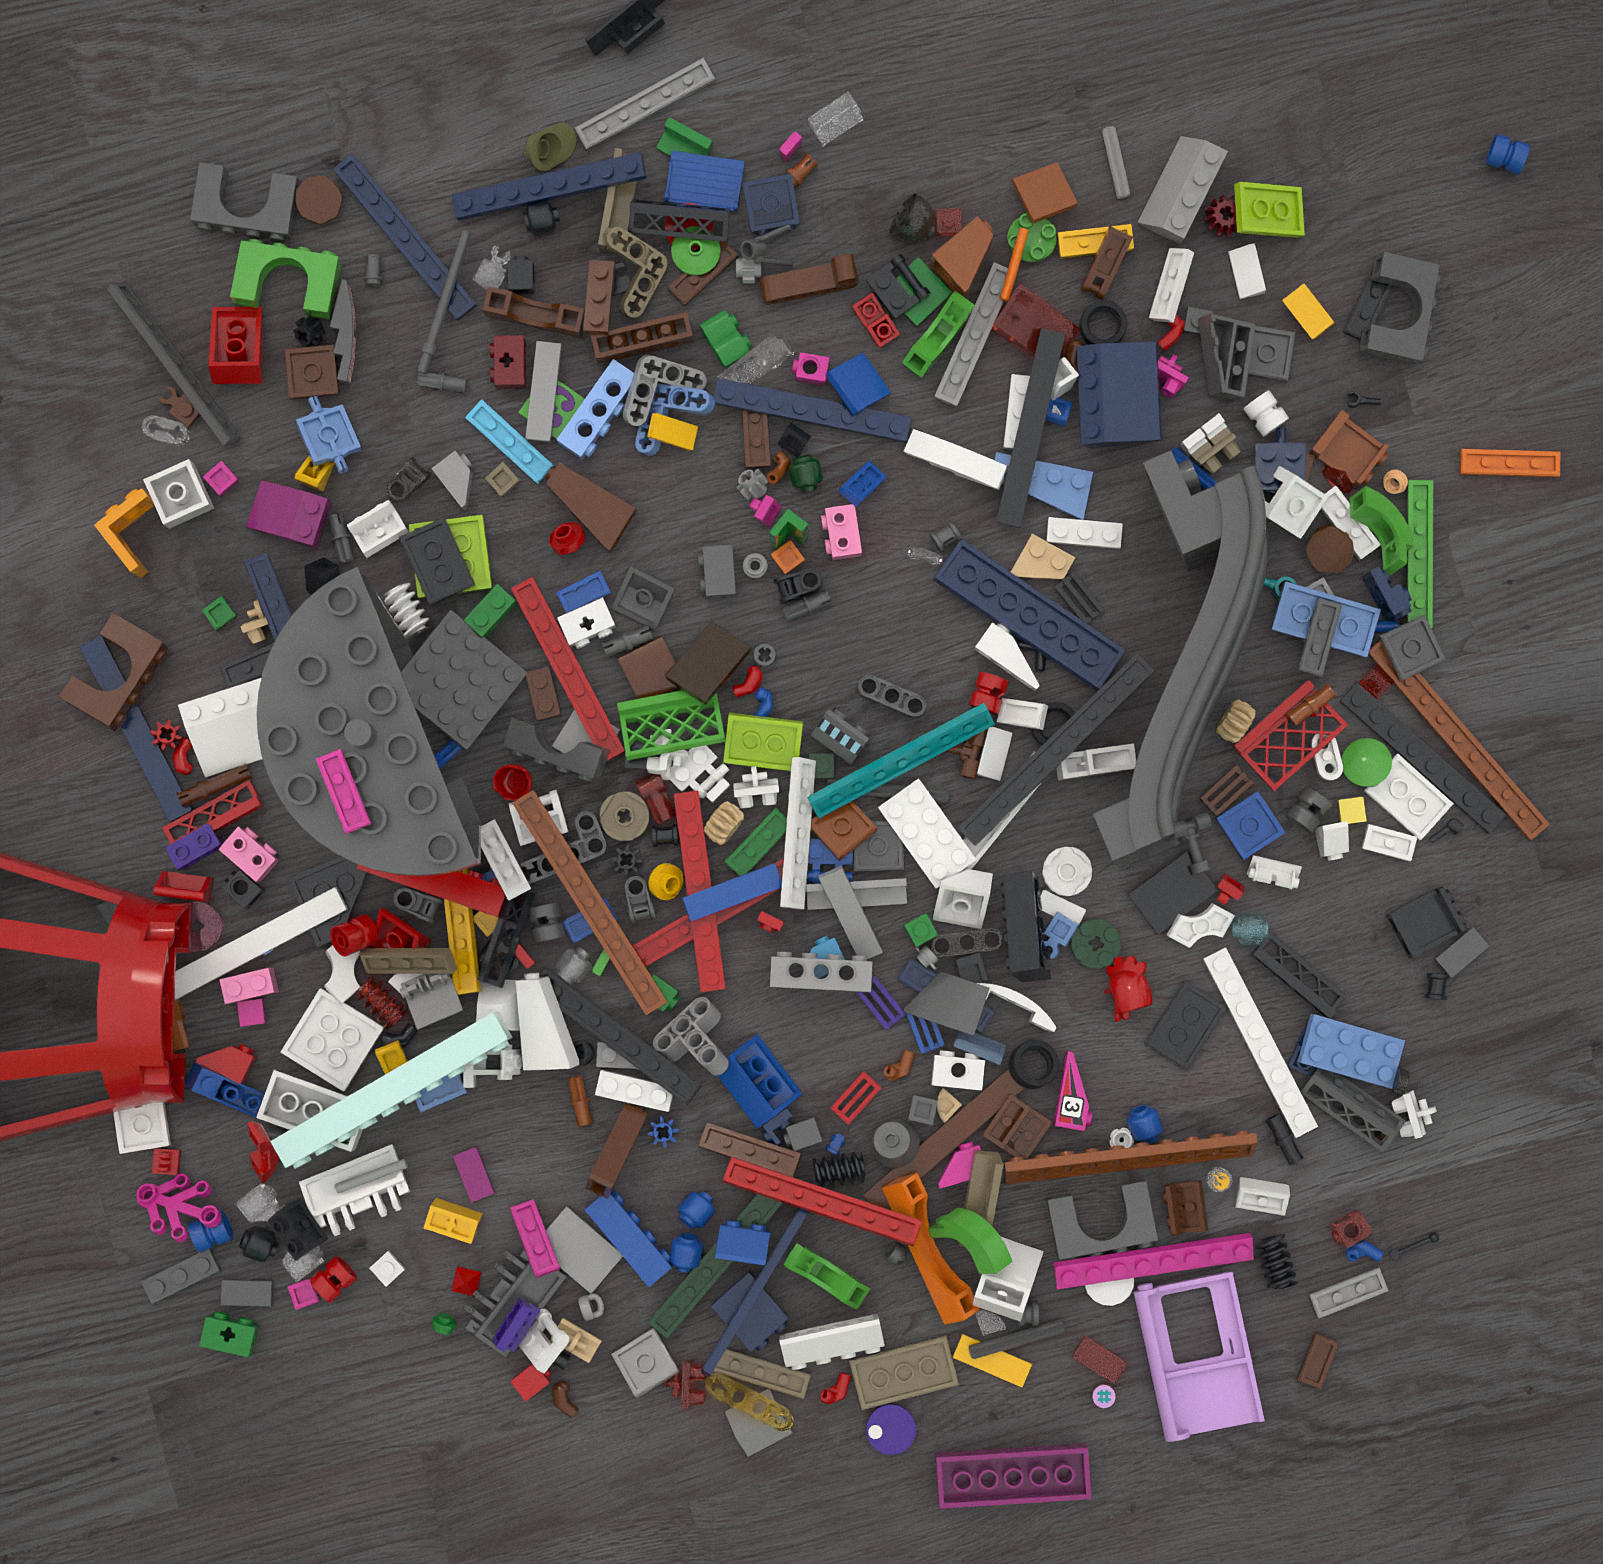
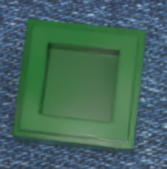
[202,596,237,631]

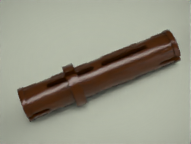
[176,764,252,807]

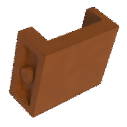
[1309,410,1389,488]

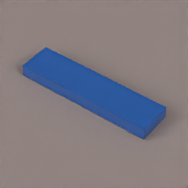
[681,863,782,922]

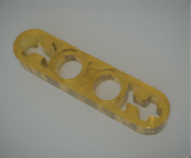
[705,1373,794,1432]

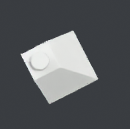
[933,869,993,929]
[476,980,520,1030]

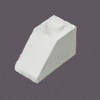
[1315,821,1349,861]

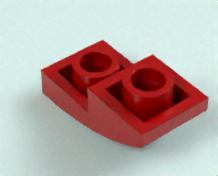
[851,292,900,348]

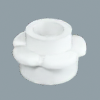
[1109,1128,1134,1148]

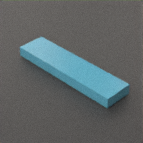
[465,399,555,484]

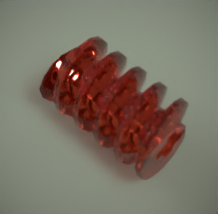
[356,974,410,1029]

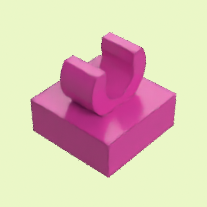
[749,495,782,528]

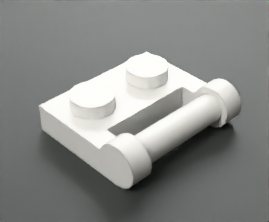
[509,789,569,846]
[519,1309,569,1373]

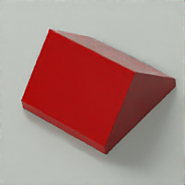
[372,908,432,948]

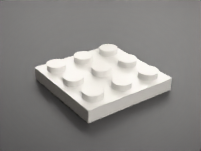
[281,988,385,1092]

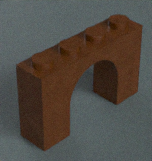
[59,613,168,731]

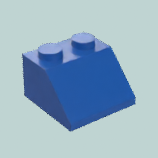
[715,1220,770,1265]

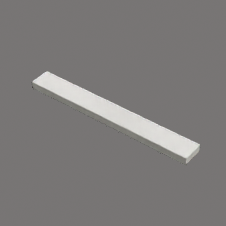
[175,887,348,1000]

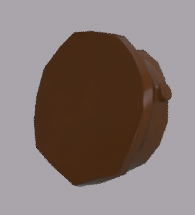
[295,176,343,225]
[1306,525,1354,573]

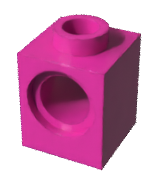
[792,353,829,386]

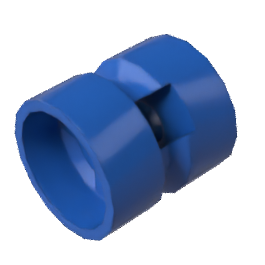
[1485,134,1530,175]
[188,1209,234,1253]

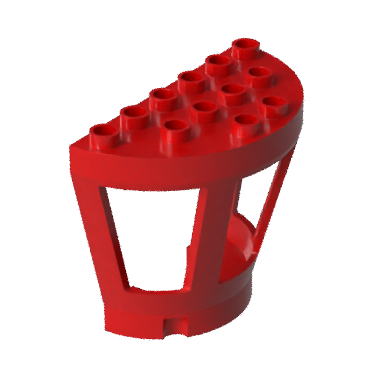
[0,852,191,1141]

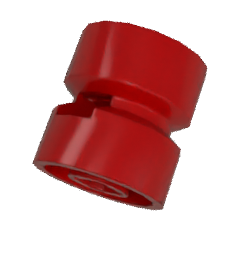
[968,672,1009,715]
[330,914,378,957]
[309,1255,358,1303]

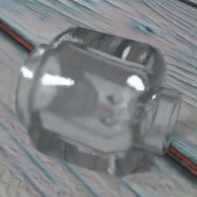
[556,947,593,985]

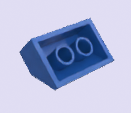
[717,1034,802,1129]

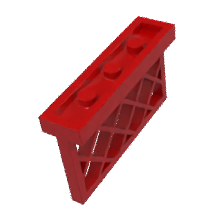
[1233,680,1348,792]

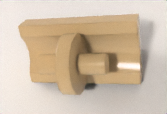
[240,600,268,644]
[550,1318,602,1363]

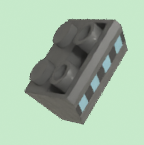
[811,709,869,766]

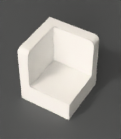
[1051,357,1079,400]

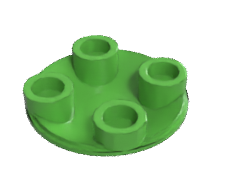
[1007,213,1056,262]
[1342,738,1392,787]

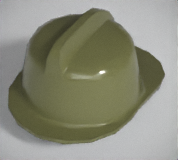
[523,123,577,171]

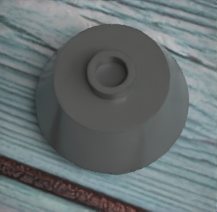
[870,1118,920,1168]

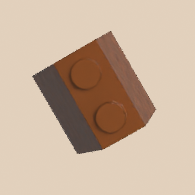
[930,216,993,298]

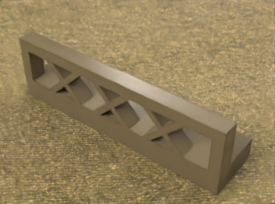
[598,148,637,254]
[958,1150,1004,1247]

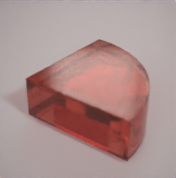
[1321,466,1353,494]

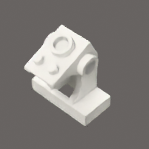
[463,1044,522,1088]

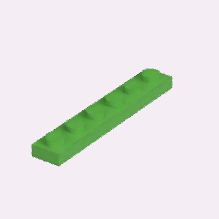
[1406,480,1433,629]

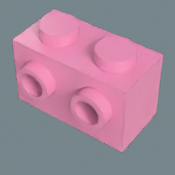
[821,504,862,560]
[219,827,279,882]

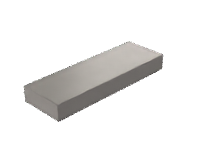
[1308,1267,1389,1318]

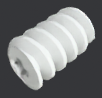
[384,583,430,639]

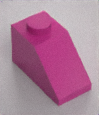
[937,1141,981,1189]

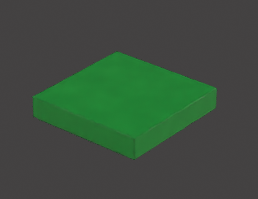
[896,257,952,328]

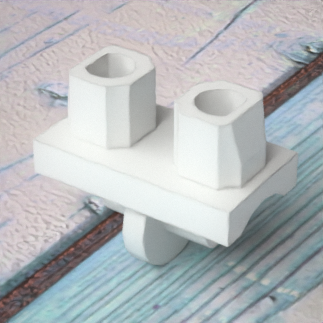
[647,729,689,780]
[733,766,779,808]
[1392,1090,1437,1139]

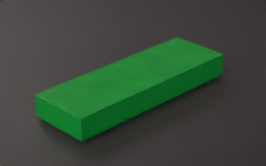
[724,808,787,876]

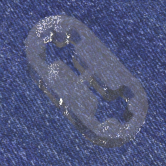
[142,415,190,446]

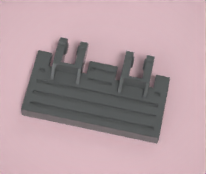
[463,1249,567,1357]

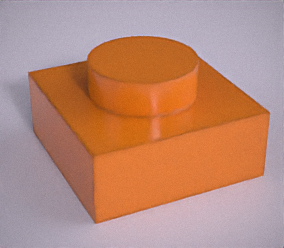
[771,540,805,575]

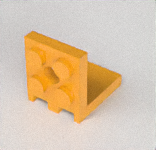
[94,488,155,578]

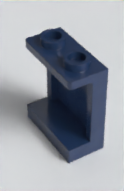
[711,1270,789,1352]

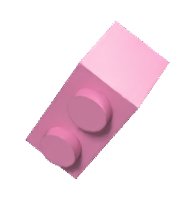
[220,968,279,1004]

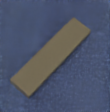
[359,948,457,974]
[713,1348,811,1399]

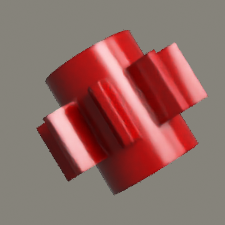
[150,720,182,752]

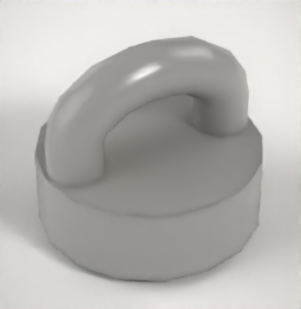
[578,1293,604,1321]

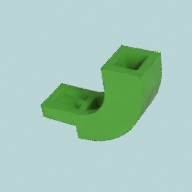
[902,291,975,378]
[1349,486,1414,575]
[928,1208,1013,1274]
[783,1243,871,1310]

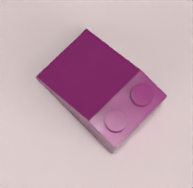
[246,480,332,550]

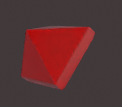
[451,1266,481,1296]

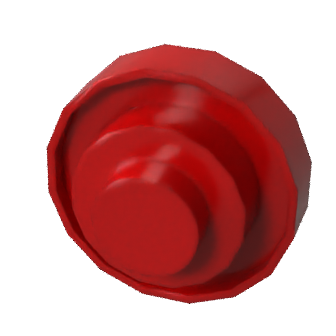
[549,522,585,555]

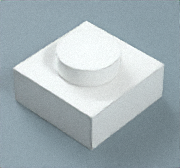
[369,1251,406,1287]

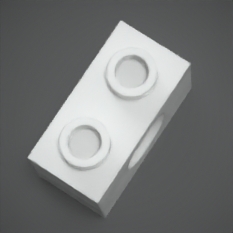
[931,1050,985,1090]

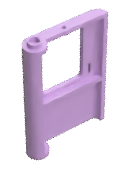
[1134,1272,1265,1442]

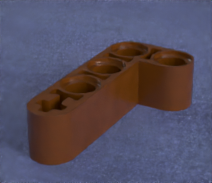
[759,254,858,305]

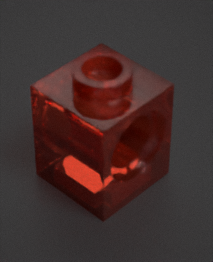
[1331,1209,1373,1248]

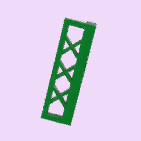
[769,509,808,550]

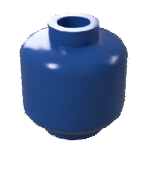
[1127,1105,1163,1144]
[678,1191,715,1229]
[669,1233,703,1272]

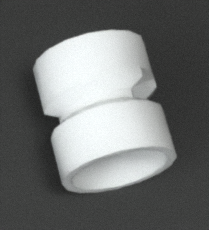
[1243,390,1289,437]

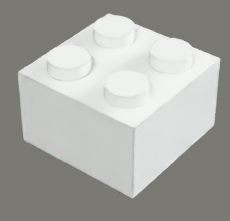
[143,459,214,529]

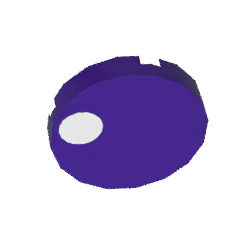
[866,1404,916,1455]

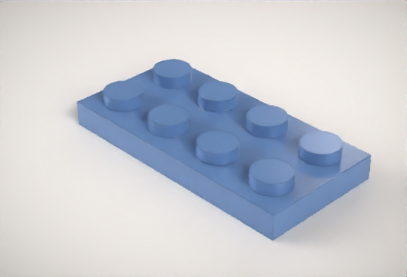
[1270,581,1381,658]
[1298,1014,1405,1089]

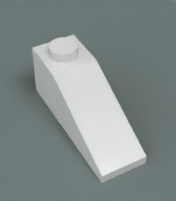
[974,623,1040,691]

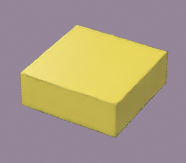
[1337,797,1367,824]

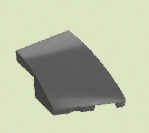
[903,972,990,1036]

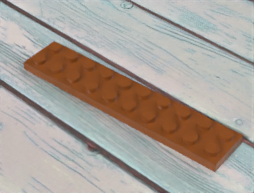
[1004,1131,1258,1185]

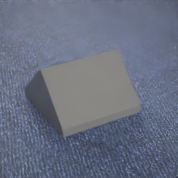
[725,1388,793,1457]

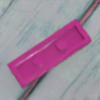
[316,749,372,834]
[510,1199,560,1278]

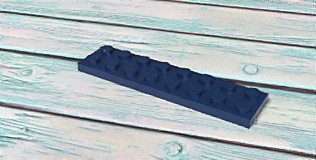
[933,539,1125,691]

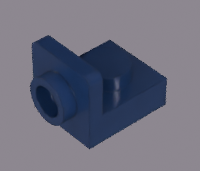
[762,1107,793,1146]

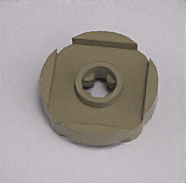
[600,792,649,841]

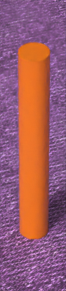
[1000,228,1029,302]

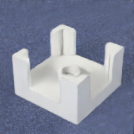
[1265,466,1328,539]

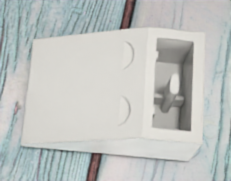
[973,1237,1044,1322]

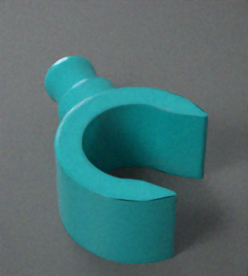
[1264,577,1297,599]

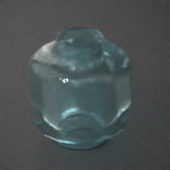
[1233,914,1268,946]

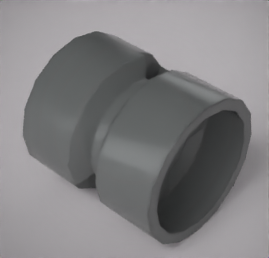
[1285,787,1332,834]
[528,902,566,943]

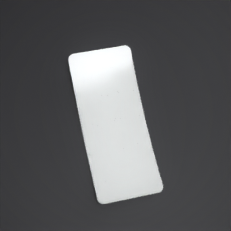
[1041,890,1086,924]

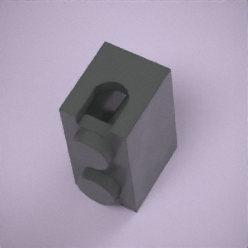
[698,544,736,599]

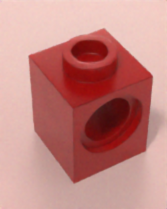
[510,1364,552,1402]

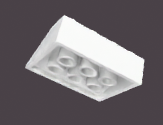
[178,678,262,778]

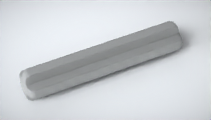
[1102,126,1130,199]

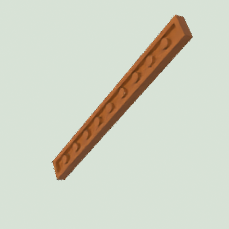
[1368,641,1550,841]
[512,790,668,1015]

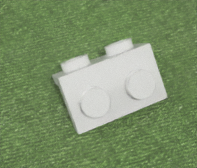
[347,500,409,558]

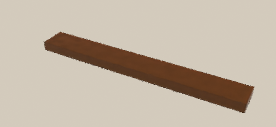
[863,1068,1024,1209]

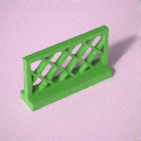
[617,690,726,760]

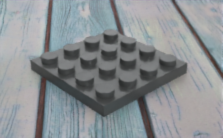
[400,610,527,750]

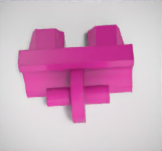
[1158,354,1189,398]

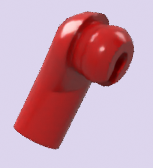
[1158,315,1185,351]

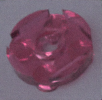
[190,902,224,952]

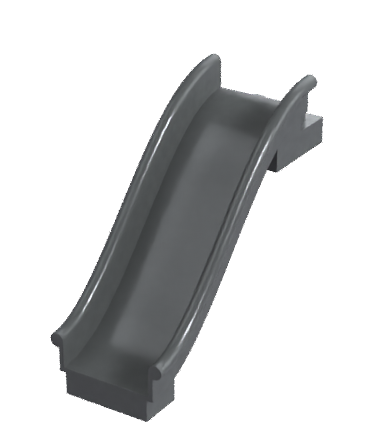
[1093,450,1269,868]

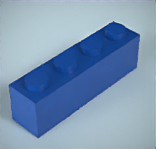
[585,1190,673,1287]

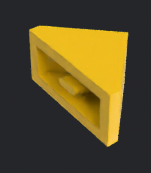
[295,456,335,492]

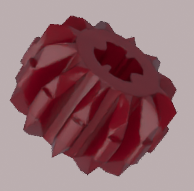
[1204,195,1238,238]

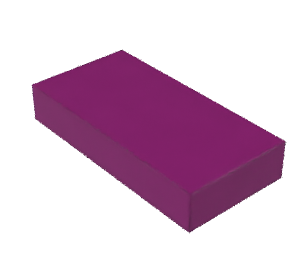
[453,1146,495,1203]

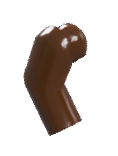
[1064,340,1084,373]
[552,1381,579,1419]

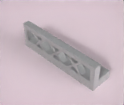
[806,878,907,910]

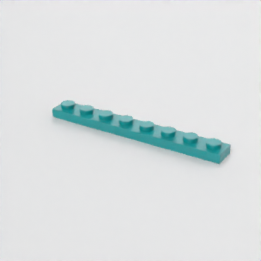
[807,703,995,818]

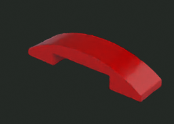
[247,1121,279,1184]

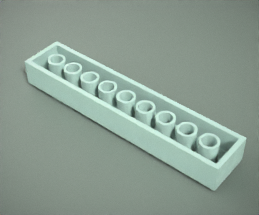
[270,1012,513,1169]

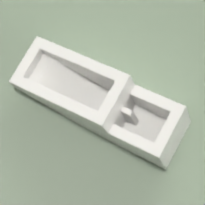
[1056,744,1137,780]

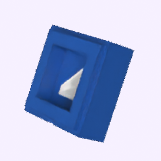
[1045,398,1073,427]

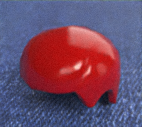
[493,764,532,801]

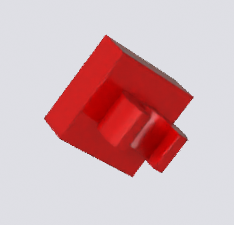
[1217,872,1245,905]
[152,1148,181,1175]

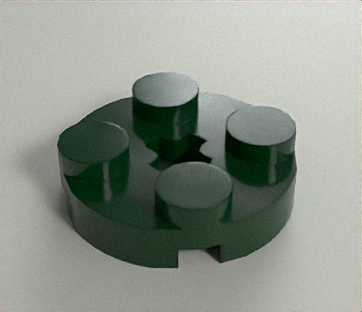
[1070,919,1121,969]

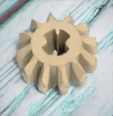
[1216,699,1255,743]
[704,801,744,845]

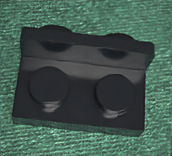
[268,1198,328,1261]

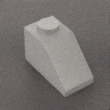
[431,451,473,511]

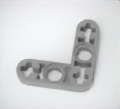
[623,355,707,426]

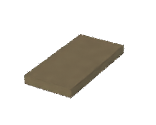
[849,1335,959,1410]

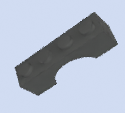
[503,717,610,781]

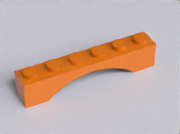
[882,1173,980,1325]

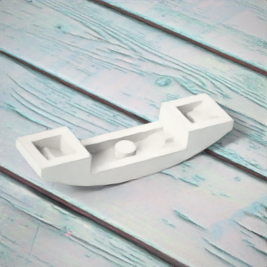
[977,983,1056,1032]

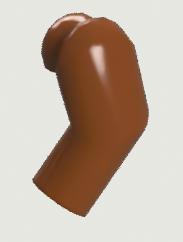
[767,451,790,484]
[883,1050,915,1081]

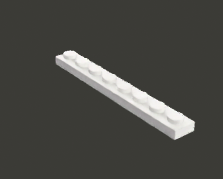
[1203,948,1318,1138]

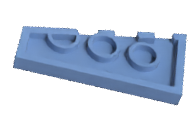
[994,452,1093,520]

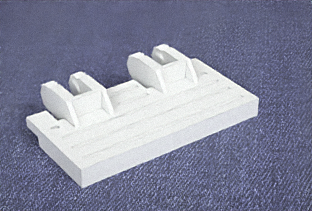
[299,1144,410,1236]

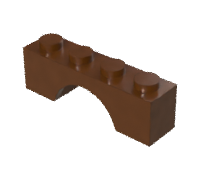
[482,286,585,338]

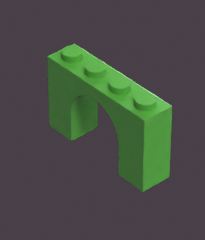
[230,239,342,320]

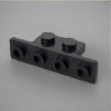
[585,0,665,56]

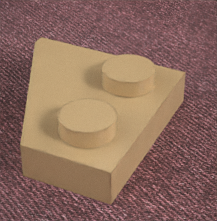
[1011,534,1075,580]

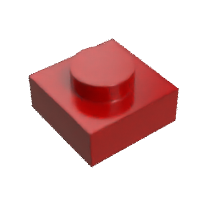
[757,911,784,933]

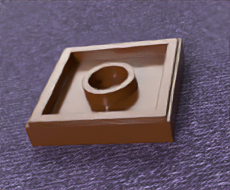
[1012,162,1078,224]
[811,801,878,861]

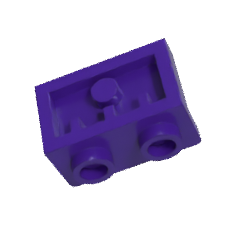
[166,824,224,870]
[492,1297,540,1352]

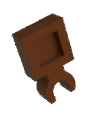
[158,386,200,429]

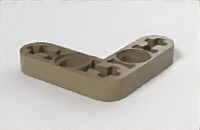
[603,227,667,318]

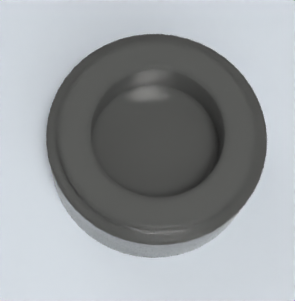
[344,719,372,747]

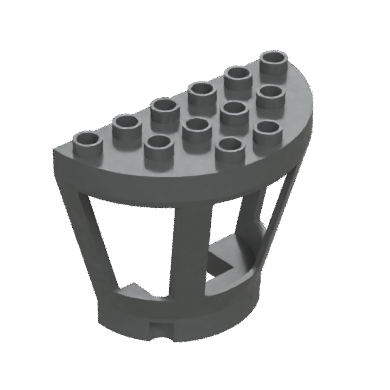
[257,567,484,876]

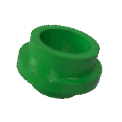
[432,1313,457,1335]

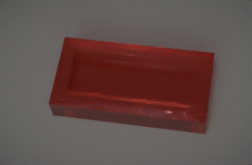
[1072,1336,1128,1384]

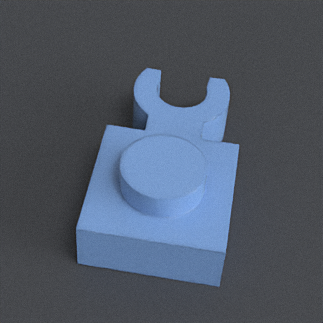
[1044,912,1080,959]

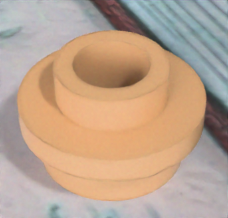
[1383,470,1408,494]

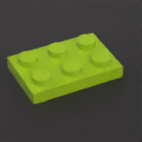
[1234,182,1305,238]
[723,713,803,771]

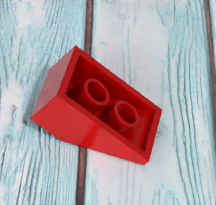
[208,307,263,384]

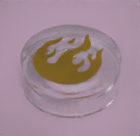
[1206,1167,1232,1193]

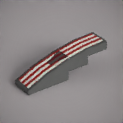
[330,279,356,386]

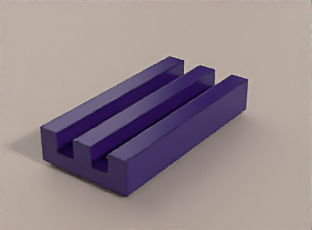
[856,975,906,1030]

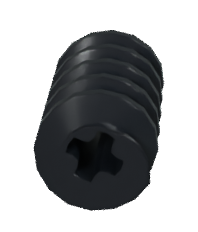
[812,1151,866,1188]
[1255,1234,1298,1289]

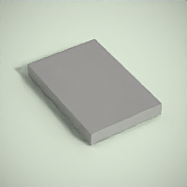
[546,1206,623,1293]

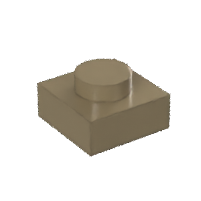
[485,462,521,497]

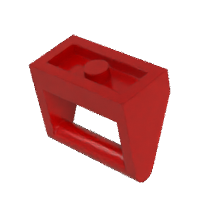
[153,871,214,902]

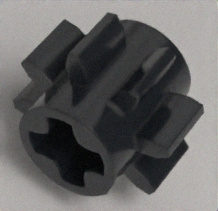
[293,315,325,347]
[611,845,643,876]

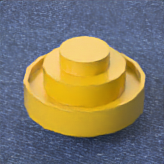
[648,863,684,900]

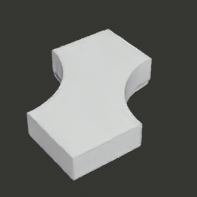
[1167,903,1235,948]
[324,945,361,1005]

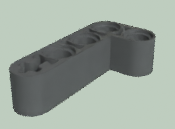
[519,811,608,885]

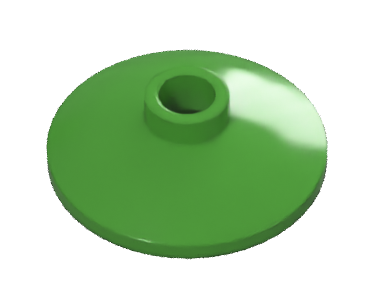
[671,226,721,276]

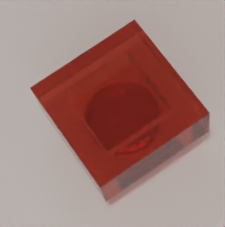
[936,208,962,235]
[1358,664,1394,699]

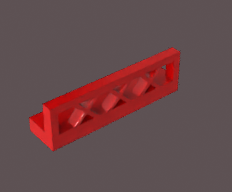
[162,780,264,846]

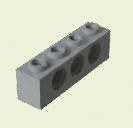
[770,952,872,992]

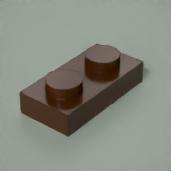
[526,667,561,721]

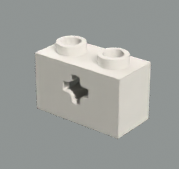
[558,598,616,649]

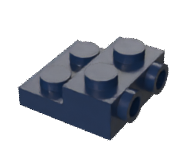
[742,174,800,236]
[1361,567,1412,621]

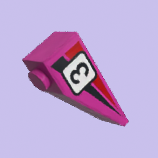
[1053,1051,1092,1131]

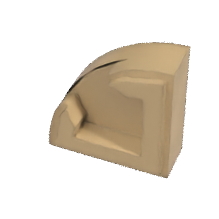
[937,1088,962,1123]

